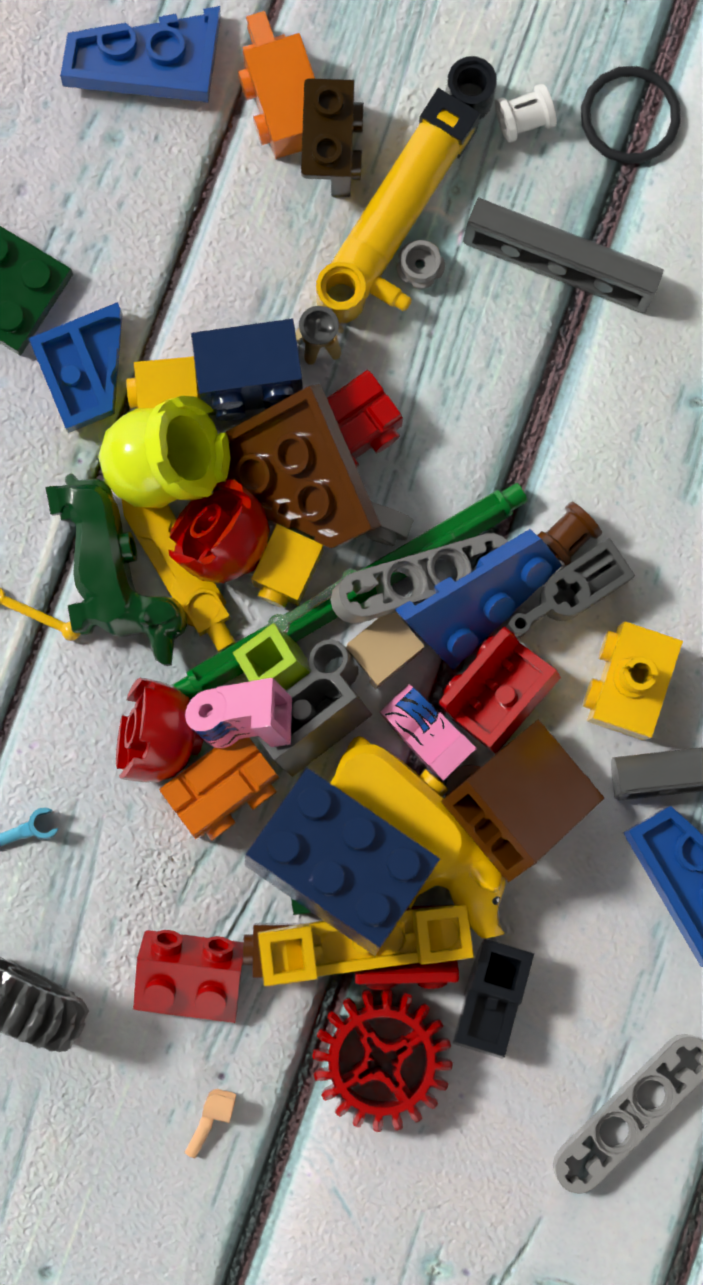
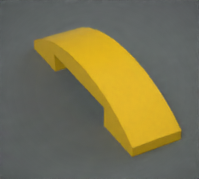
[258,904,474,986]

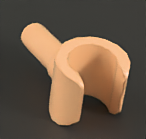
[185,1089,236,1158]

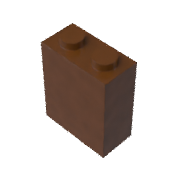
[441,719,605,883]

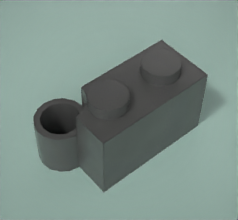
[257,639,372,777]

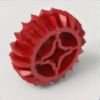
[312,989,453,1132]

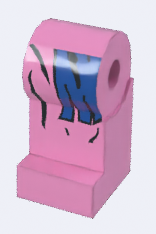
[185,678,292,748]
[380,684,476,782]

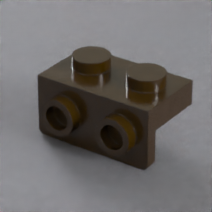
[301,78,364,197]

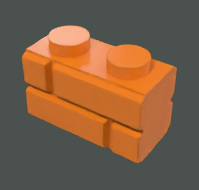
[159,737,279,841]

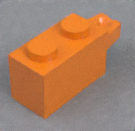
[238,11,315,159]

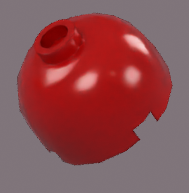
[168,480,270,583]
[116,677,203,783]

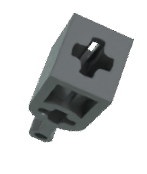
[506,538,635,639]

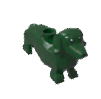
[45,473,187,667]

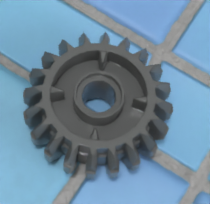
[0,957,89,1052]

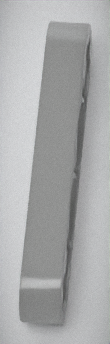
[331,533,508,624]
[553,1034,703,1194]

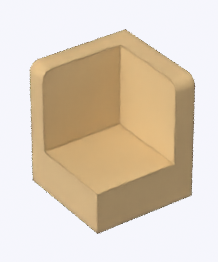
[346,612,425,690]

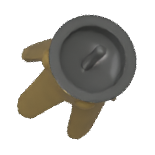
[296,306,344,365]

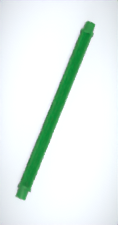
[172,483,528,700]

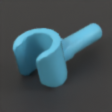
[0,808,59,847]

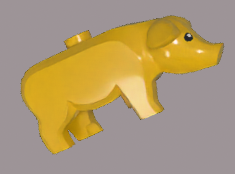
[330,736,506,939]

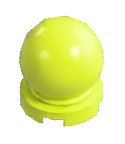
[98,396,231,507]

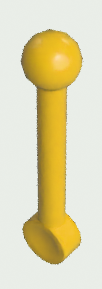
[0,588,80,641]

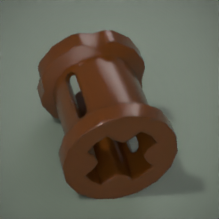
[538,502,602,568]

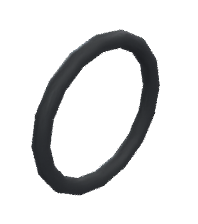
[581,66,681,164]

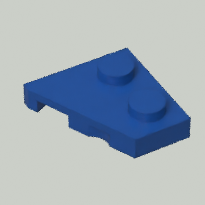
[28,302,123,433]

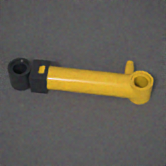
[316,56,497,323]

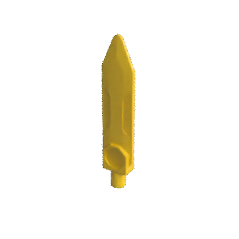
[121,499,236,652]

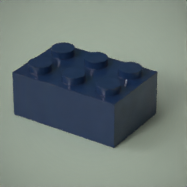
[245,768,440,956]

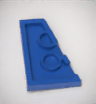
[60,6,221,102]
[395,529,562,670]
[623,806,703,967]

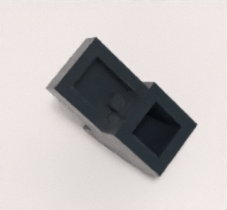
[452,939,534,1059]

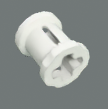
[495,84,557,142]

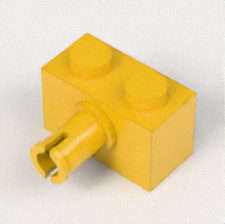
[583,621,683,741]

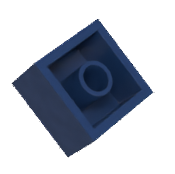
[191,318,303,421]

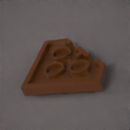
[213,384,381,548]

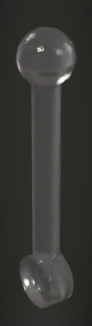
[268,568,358,633]

